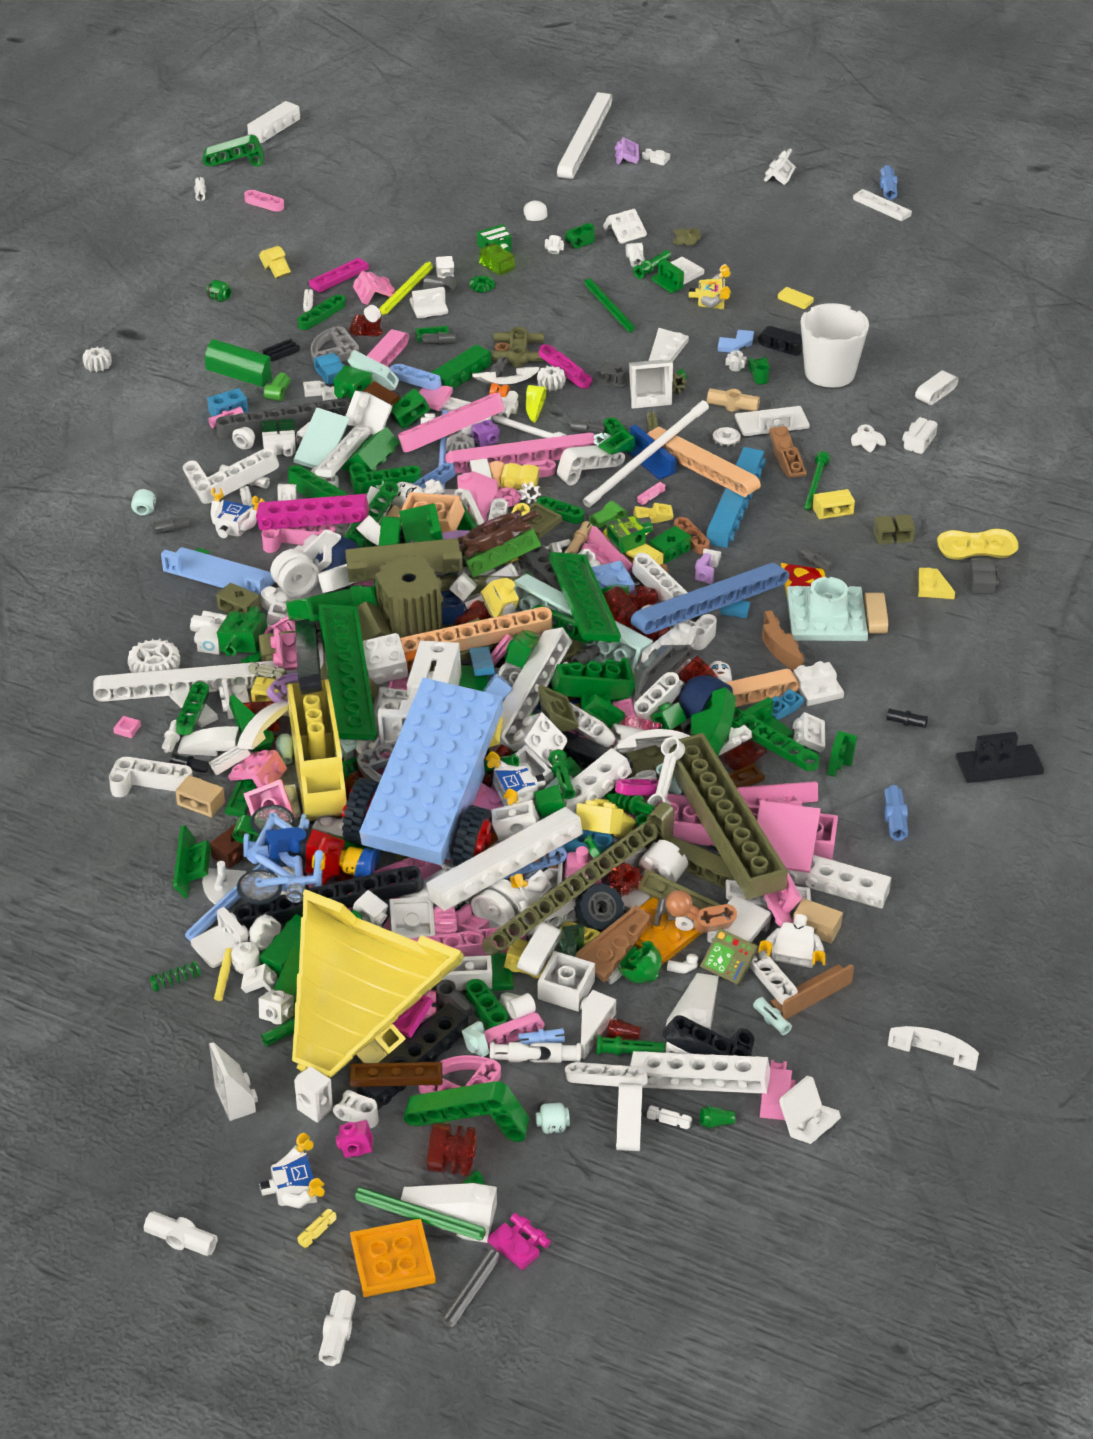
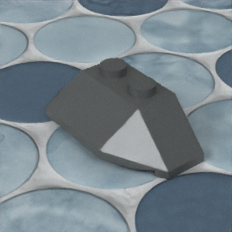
[634,645,693,702]

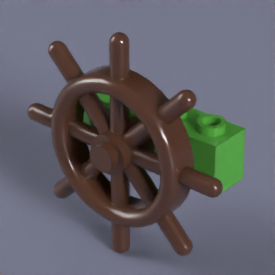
[458,510,541,578]

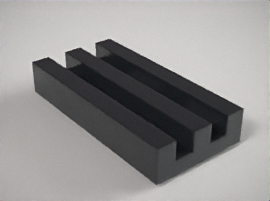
[263,339,300,362]

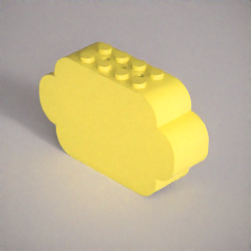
[287,679,347,821]

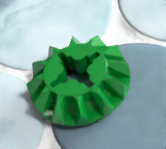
[469,275,495,292]

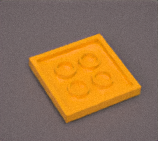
[633,897,703,965]
[350,1219,436,1298]

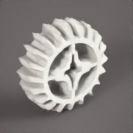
[128,638,181,673]

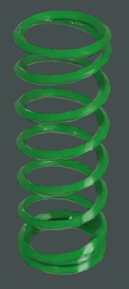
[150,961,201,992]

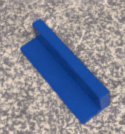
[627,424,677,480]

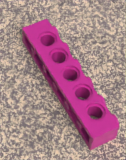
[256,494,369,530]

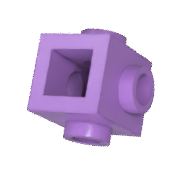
[472,419,500,447]

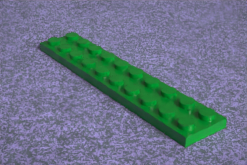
[318,604,377,740]

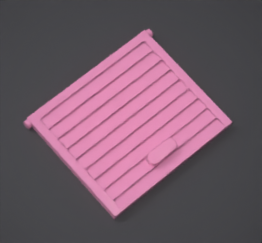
[757,799,821,873]

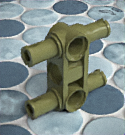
[493,326,544,367]

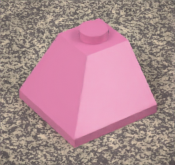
[244,779,296,822]

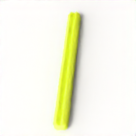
[379,262,433,315]

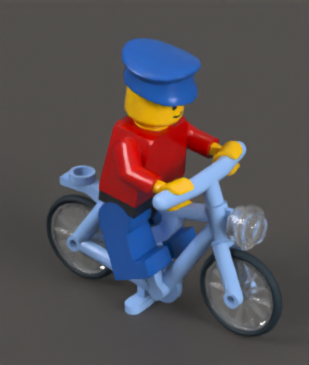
[237,805,381,904]

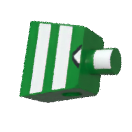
[477,224,512,256]

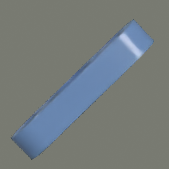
[412,463,456,489]

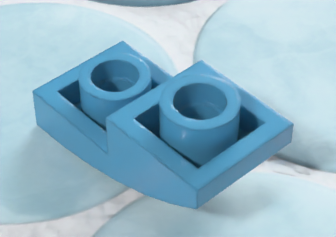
[771,688,805,720]

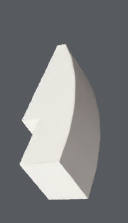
[177,726,240,756]

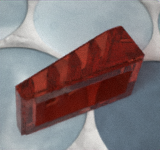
[724,740,767,771]

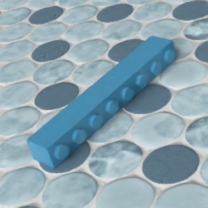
[707,447,766,548]

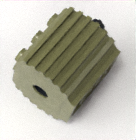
[375,555,443,638]

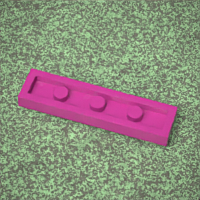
[309,258,369,293]

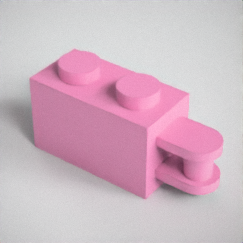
[760,1060,796,1120]

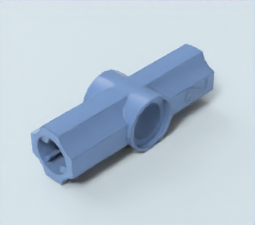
[880,165,897,200]
[884,785,908,841]

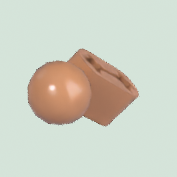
[665,890,737,933]

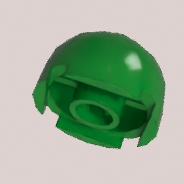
[618,941,662,984]

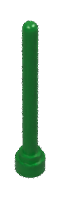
[804,451,830,511]

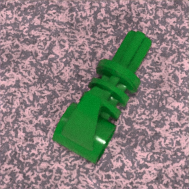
[604,786,656,816]

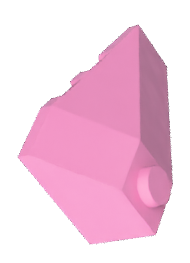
[457,471,498,523]

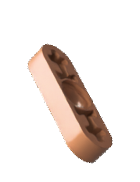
[674,517,710,554]

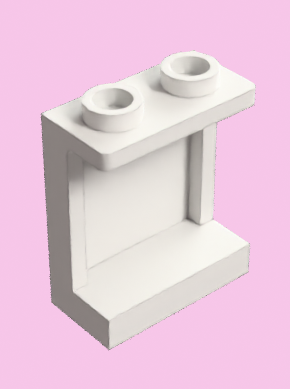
[707,895,772,943]

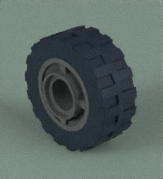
[574,883,624,932]

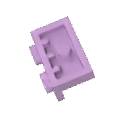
[615,137,639,164]

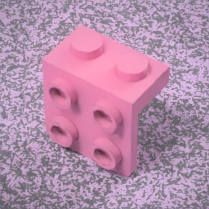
[353,271,395,305]
[228,750,288,788]

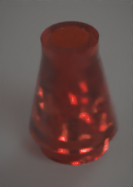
[607,1018,641,1040]

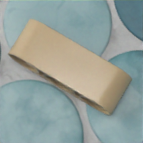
[864,592,888,634]

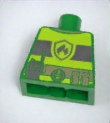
[606,516,653,554]

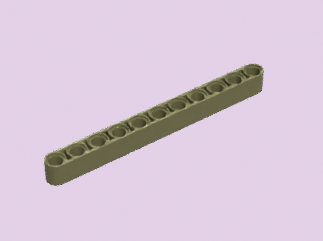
[482,822,658,955]

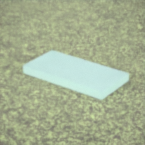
[293,407,349,468]

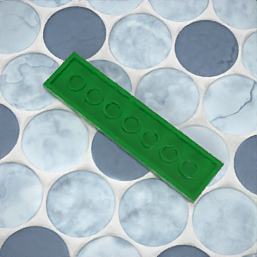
[549,552,621,643]

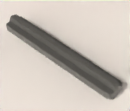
[442,1249,500,1328]

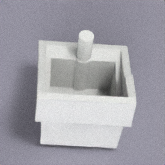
[629,360,673,409]

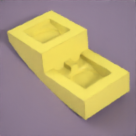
[633,503,674,523]

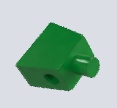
[334,365,373,399]

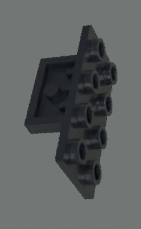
[956,732,1044,783]

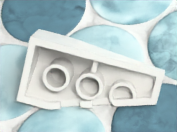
[664,973,719,1040]
[401,1183,497,1243]

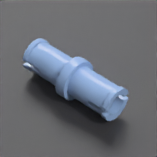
[518,1028,565,1047]

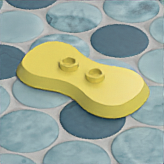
[937,529,1019,560]

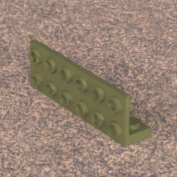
[345,538,463,582]

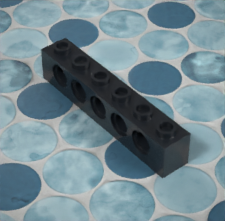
[357,1003,468,1110]

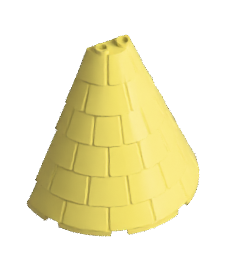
[292,889,464,1079]

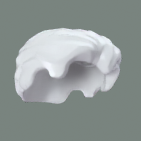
[249,914,281,951]

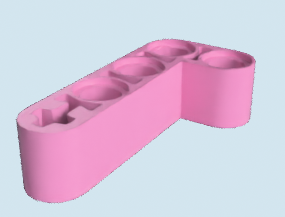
[262,524,336,553]

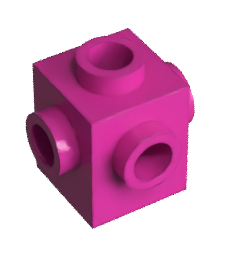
[336,1120,374,1158]

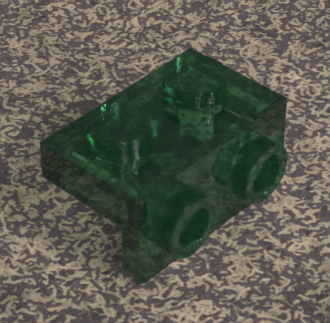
[559,924,584,957]

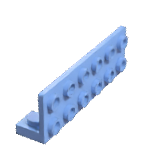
[161,547,275,597]

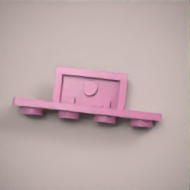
[581,526,633,575]
[737,781,818,806]
[763,873,802,927]

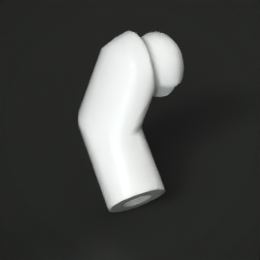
[667,954,699,974]

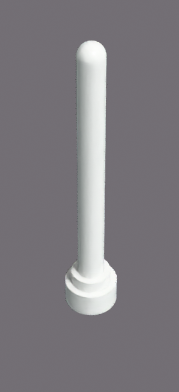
[492,415,566,438]

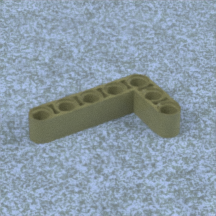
[646,802,735,889]

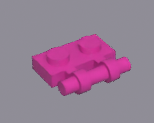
[488,1213,551,1270]

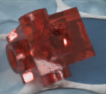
[628,585,659,611]
[608,863,641,895]

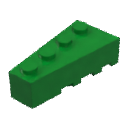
[551,657,635,701]

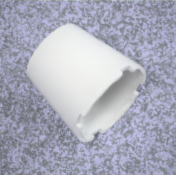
[801,303,869,387]

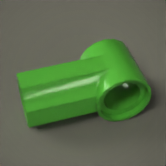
[264,372,290,402]
[589,501,627,529]

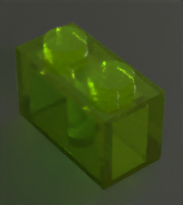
[479,243,514,276]

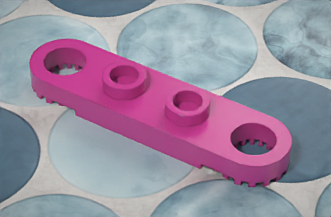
[538,344,592,388]

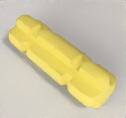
[297,1209,336,1248]

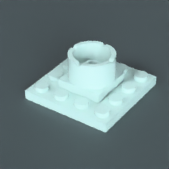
[787,577,868,641]

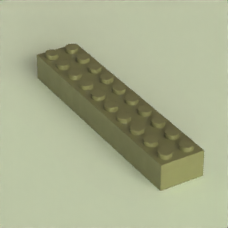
[664,733,788,900]

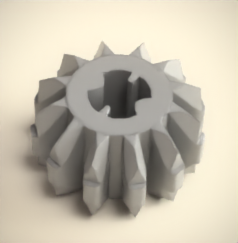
[446,433,475,453]

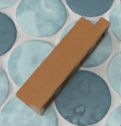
[770,964,854,1020]

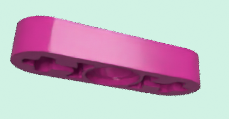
[615,779,659,795]

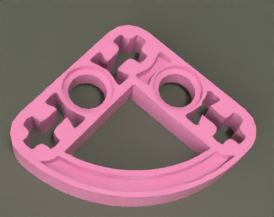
[418,1055,501,1094]

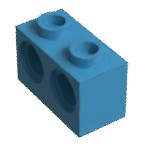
[207,388,248,417]

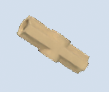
[707,388,760,412]

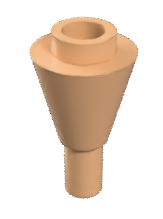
[489,461,505,490]

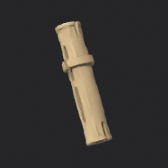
[564,521,593,554]

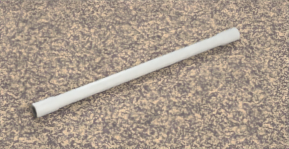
[583,400,709,508]

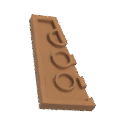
[574,905,652,983]

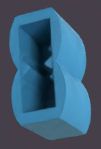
[314,353,344,385]

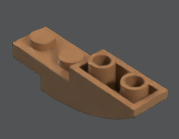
[769,426,807,478]
[762,610,804,670]

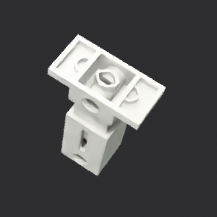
[377,641,462,746]

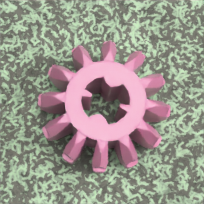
[433,906,457,935]

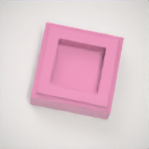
[113,716,141,738]

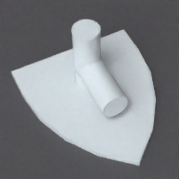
[202,861,247,904]

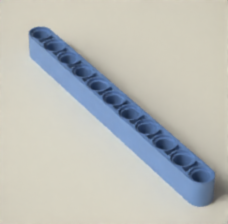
[631,563,789,634]

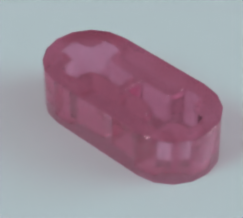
[623,715,662,730]

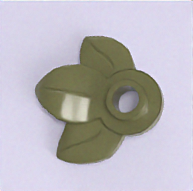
[672,228,701,246]

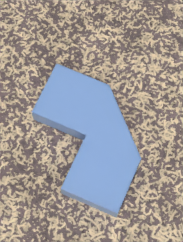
[718,330,754,353]

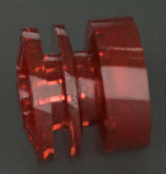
[427,1122,477,1177]

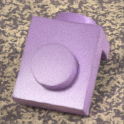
[695,553,714,584]

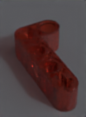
[603,586,671,644]

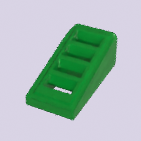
[598,429,635,455]

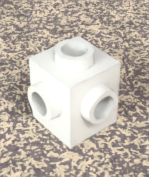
[259,990,295,1024]

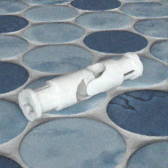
[490,1042,581,1063]

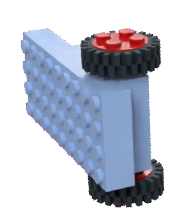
[342,677,503,867]

